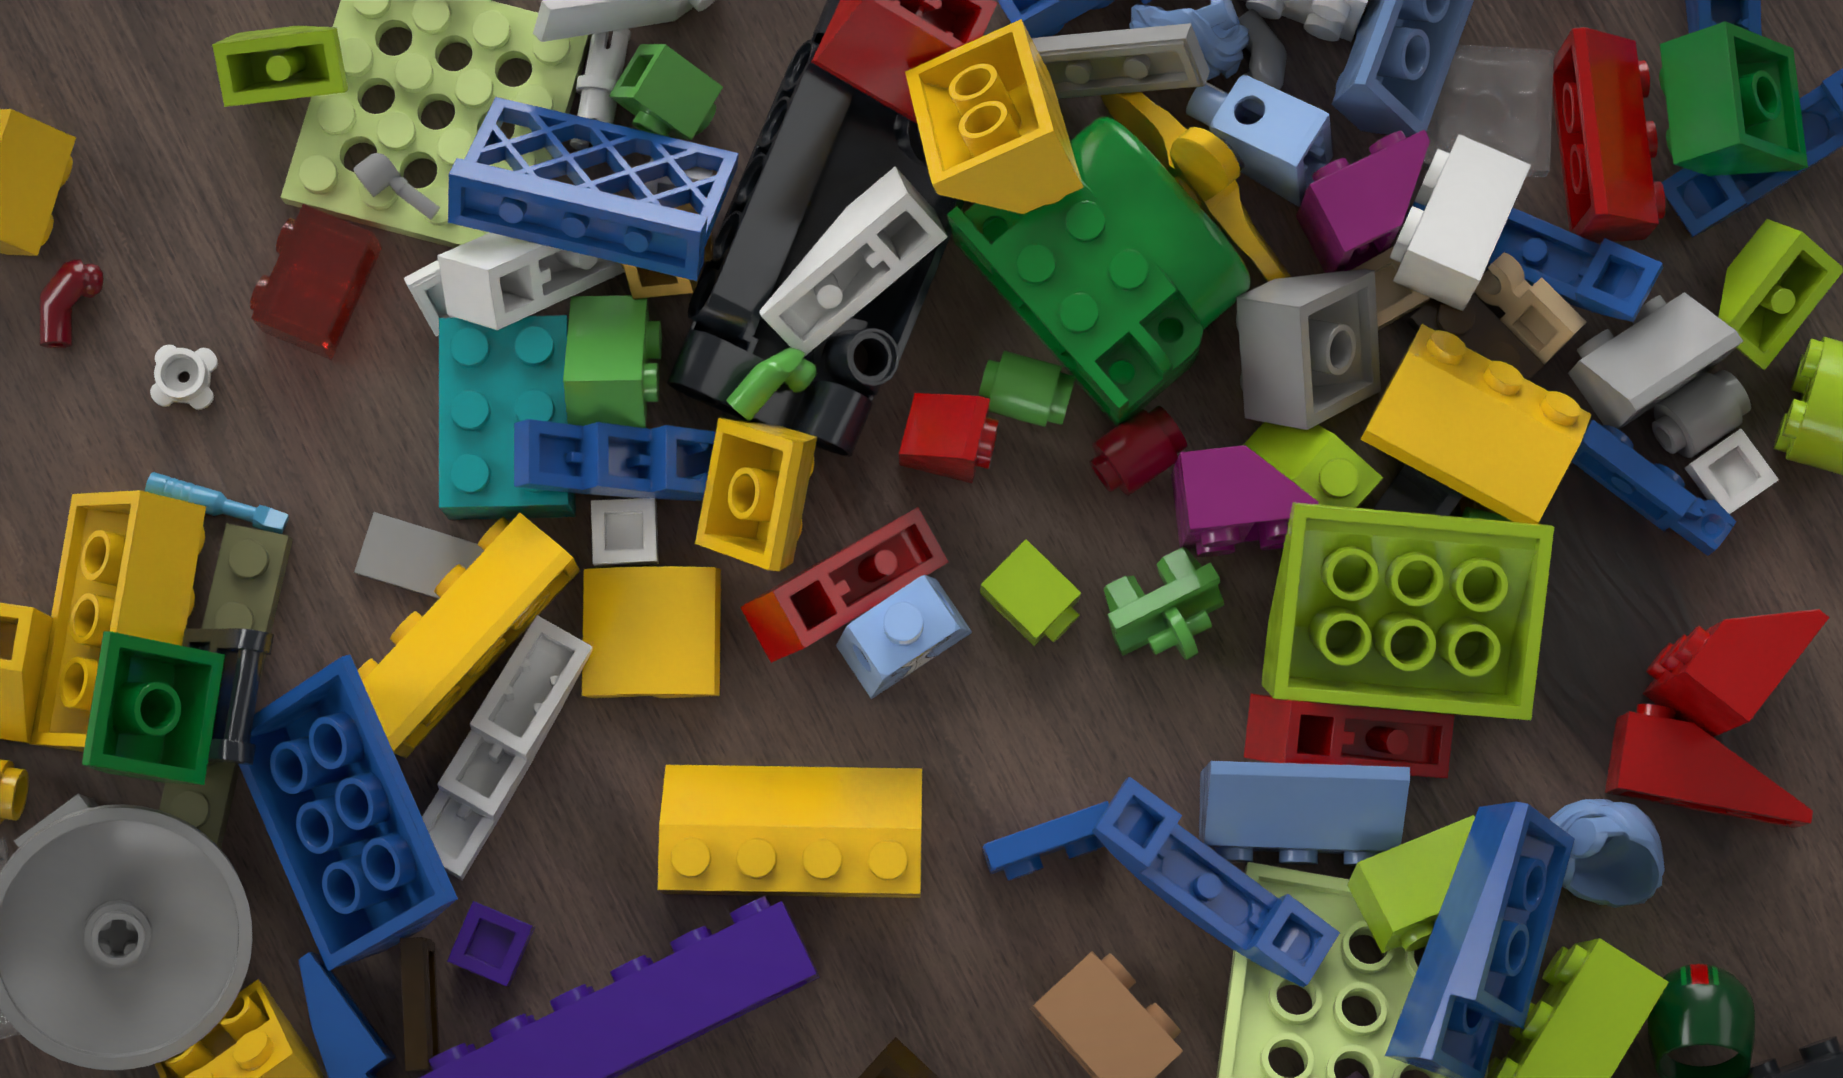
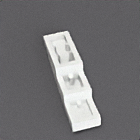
[422,615,593,881]

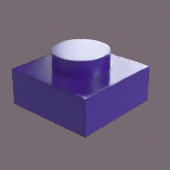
[447,901,535,987]

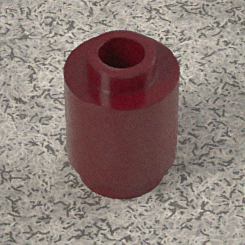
[1089,406,1188,496]

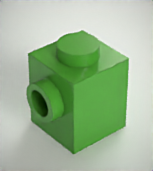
[609,44,723,140]

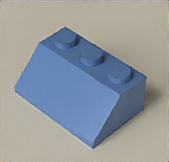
[1332,0,1474,137]
[1199,761,1410,866]

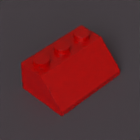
[1549,27,1665,244]
[1643,609,1830,737]

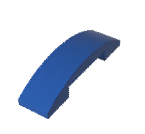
[1661,68,1843,238]
[1405,201,1663,322]
[1092,777,1340,987]

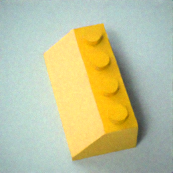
[30,490,206,752]
[358,513,580,758]
[657,765,922,898]

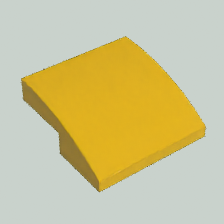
[582,566,721,698]

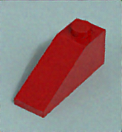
[740,507,949,663]
[1244,693,1455,779]
[1605,704,1813,828]

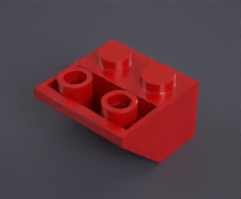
[811,0,998,123]

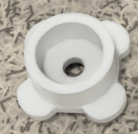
[150,345,218,410]

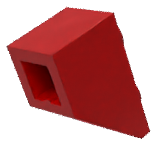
[899,393,999,484]

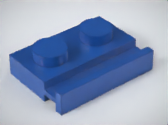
[982,801,1109,881]

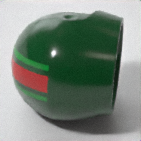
[1647,964,1755,1078]

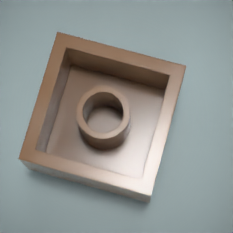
[1029,951,1183,1078]

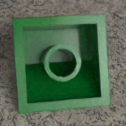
[1659,21,1808,176]
[82,631,225,785]

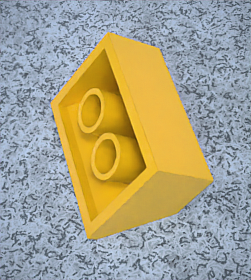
[905,19,1084,214]
[1360,324,1592,524]

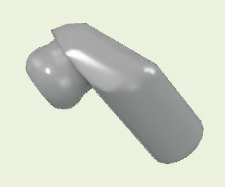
[1238,9,1287,90]

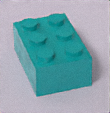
[439,315,576,520]

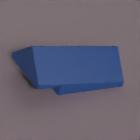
[1385,802,1575,1078]

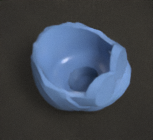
[1129,0,1250,80]
[1549,799,1665,908]

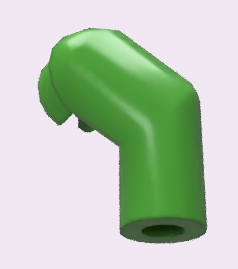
[726,348,817,421]

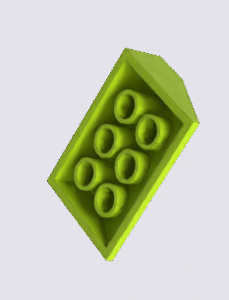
[1261,502,1554,720]

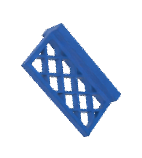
[448,97,739,281]

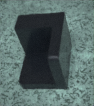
[1373,464,1463,516]

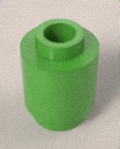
[978,350,1076,427]

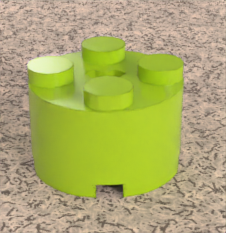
[1774,337,1843,475]

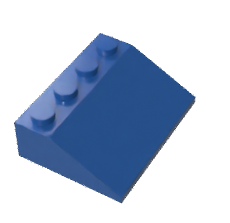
[239,655,458,971]

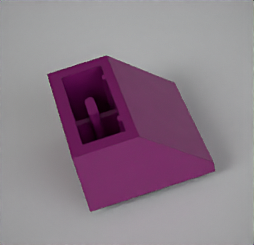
[1296,129,1430,273]
[1171,445,1319,557]

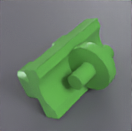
[1104,547,1224,660]

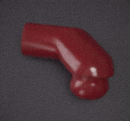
[40,259,104,348]

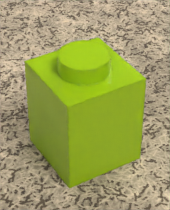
[980,539,1081,646]

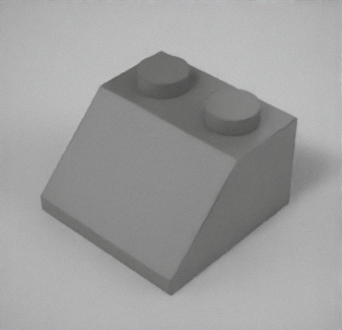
[1236,269,1381,430]
[1568,292,1743,430]

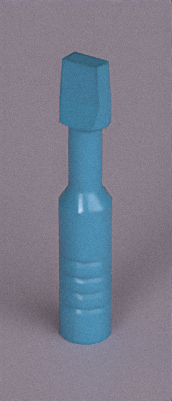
[145,472,289,534]

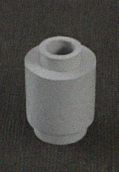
[1652,370,1751,458]

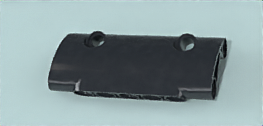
[667,0,985,457]

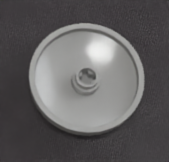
[0,804,253,1070]

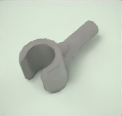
[354,153,440,220]

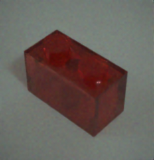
[250,204,382,360]

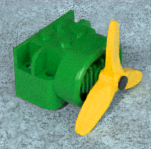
[947,92,1291,427]

